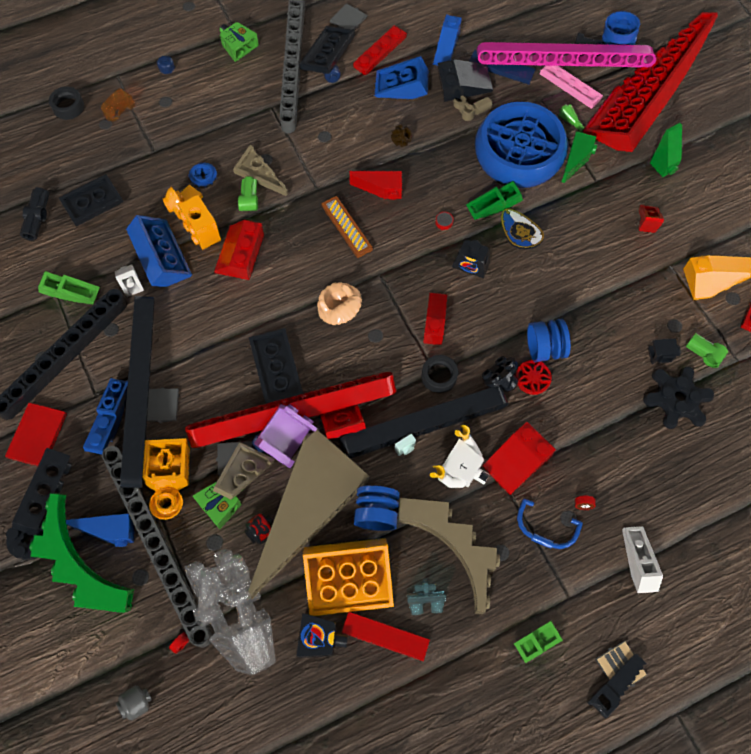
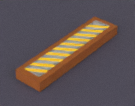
[321,196,373,258]

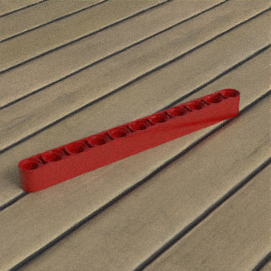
[185,372,396,448]

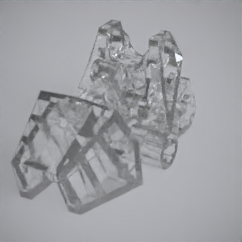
[185,549,276,675]

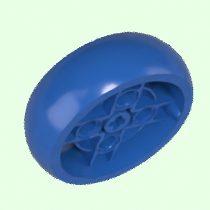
[475,102,568,188]

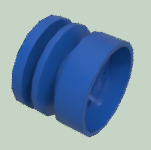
[602,11,640,57]
[527,319,571,362]
[354,486,400,531]

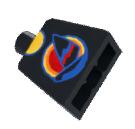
[452,240,490,278]
[296,613,348,658]

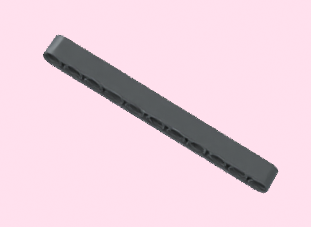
[280,0,305,133]
[102,446,212,648]

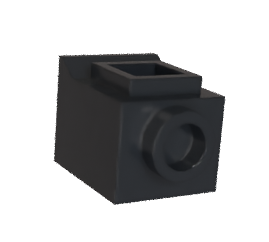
[648,338,681,365]

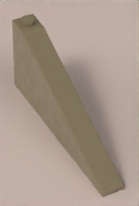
[248,430,369,599]

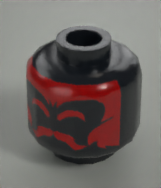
[244,513,274,544]

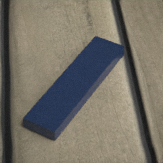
[469,50,535,85]

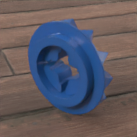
[189,163,217,188]

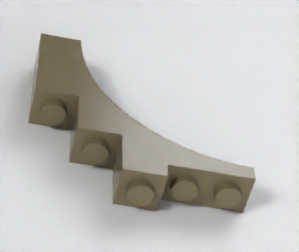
[398,498,500,614]

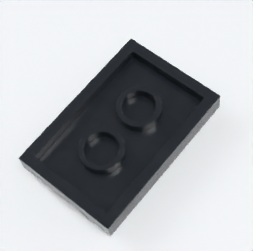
[59,174,123,227]

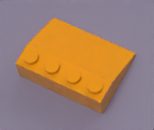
[303,538,394,616]

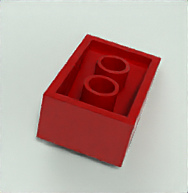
[482,422,556,495]

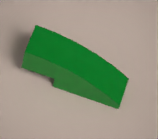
[466,181,523,220]

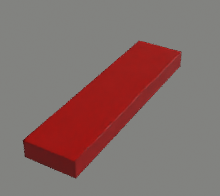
[342,612,430,662]

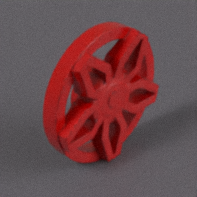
[515,360,552,395]

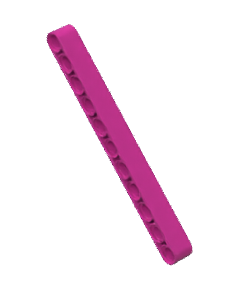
[477,42,656,67]

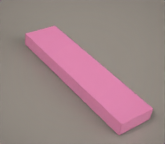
[540,65,603,109]

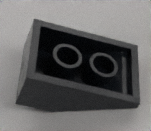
[438,59,493,102]

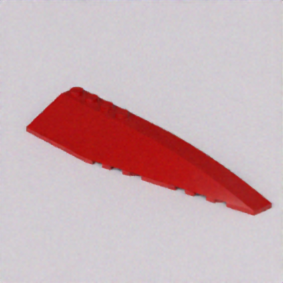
[583,12,718,152]

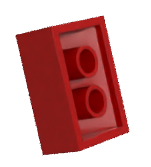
[214,220,264,280]

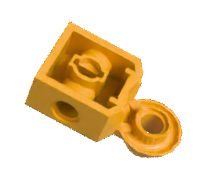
[162,187,221,250]
[143,438,190,520]

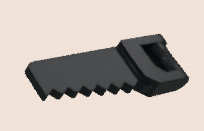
[587,654,647,719]

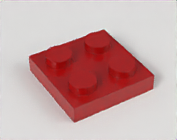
[320,404,366,439]

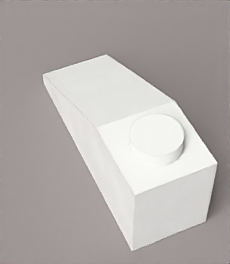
[622,526,663,593]

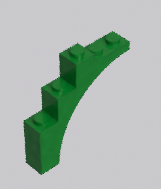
[30,493,134,613]

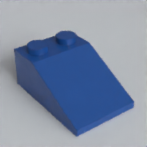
[375,56,429,99]

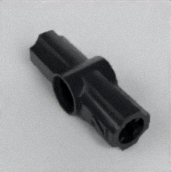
[20,187,49,241]

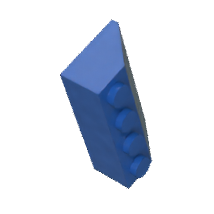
[126,215,192,287]

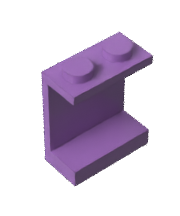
[254,404,317,468]

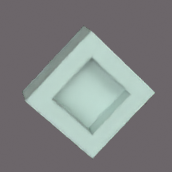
[394,434,416,456]

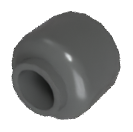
[116,685,152,721]

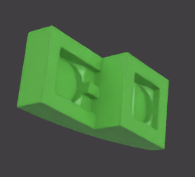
[514,621,563,663]

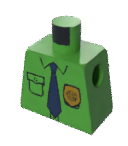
[220,22,259,62]
[192,482,244,529]

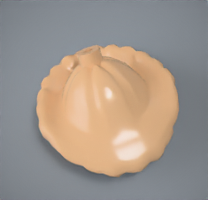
[317,282,362,325]

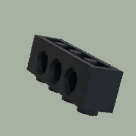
[12,448,72,535]

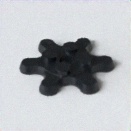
[643,367,714,429]

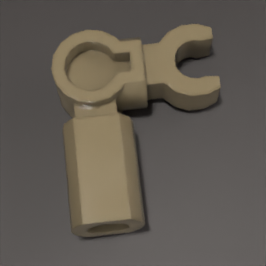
[453,95,493,121]

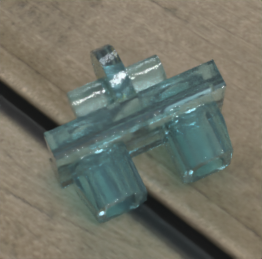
[406,578,446,615]

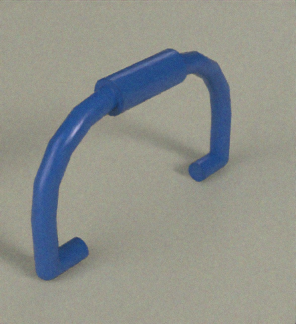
[517,498,583,549]

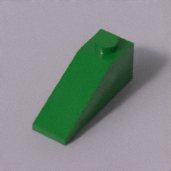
[650,123,682,177]
[561,131,597,183]

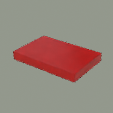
[5,403,67,466]

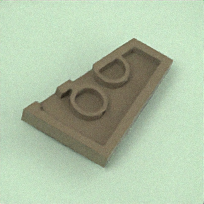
[213,442,275,500]

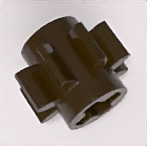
[391,125,412,147]

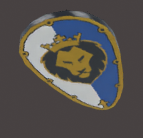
[501,209,544,250]

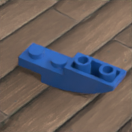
[83,378,128,454]

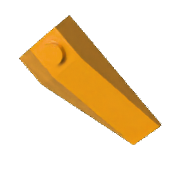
[683,255,751,300]

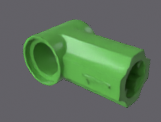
[238,177,258,211]
[686,333,728,368]

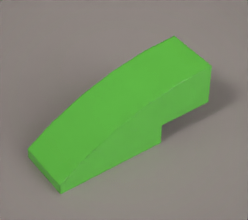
[38,271,100,304]

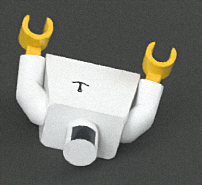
[430,425,490,488]

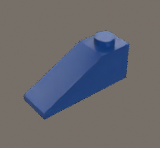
[433,15,462,66]
[66,514,134,547]

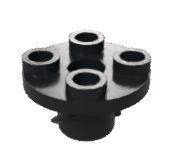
[482,356,518,392]

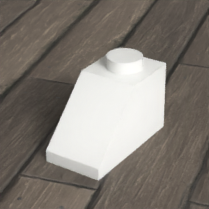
[115,264,144,297]

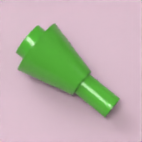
[559,104,585,132]

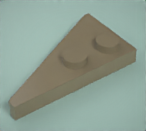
[233,145,289,196]

